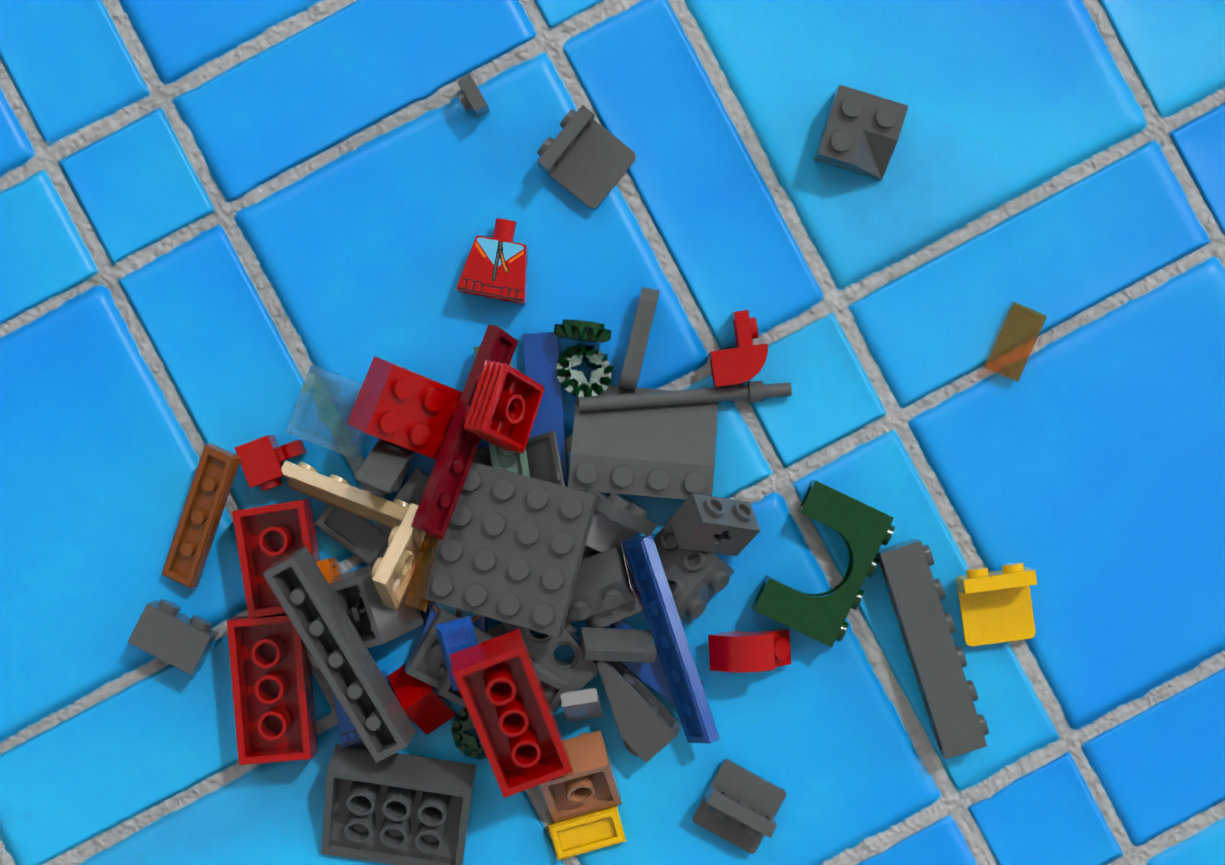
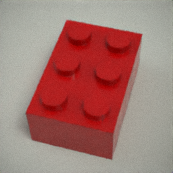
[347,356,462,460]
[232,498,320,619]

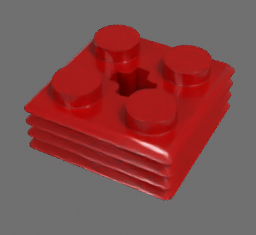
[464,360,545,454]

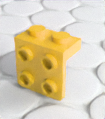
[955,562,1037,646]

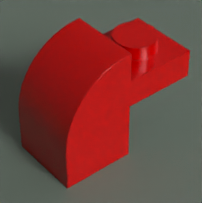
[709,310,768,388]
[708,628,791,673]

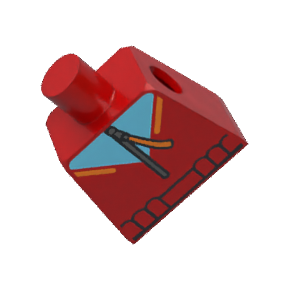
[457,218,527,305]

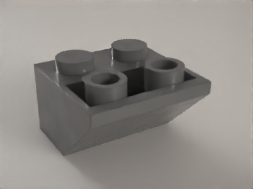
[329,565,426,649]

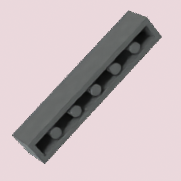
[876,539,989,759]
[263,546,417,763]

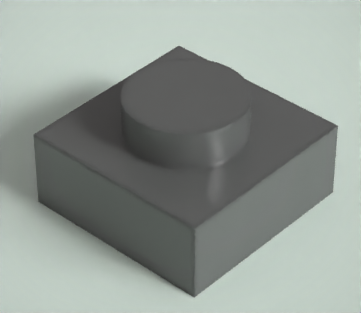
[456,74,490,118]

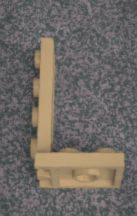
[281,461,433,611]

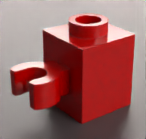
[235,435,307,492]

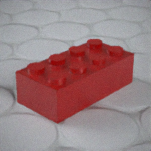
[227,613,318,765]
[450,629,573,798]

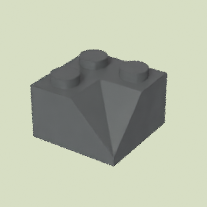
[814,85,908,180]

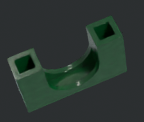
[751,480,895,647]

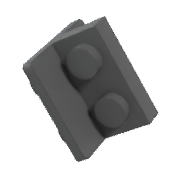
[692,759,786,854]

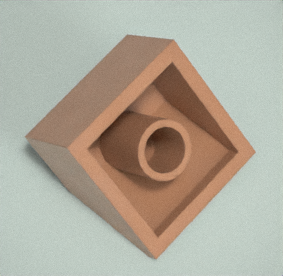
[539,730,622,823]

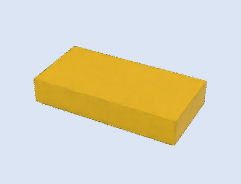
[548,805,626,860]

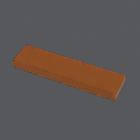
[162,443,241,589]

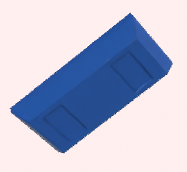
[435,615,478,691]

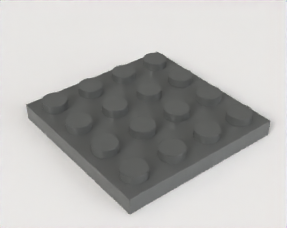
[423,462,599,637]

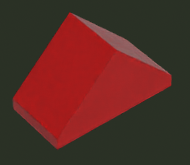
[388,662,457,735]

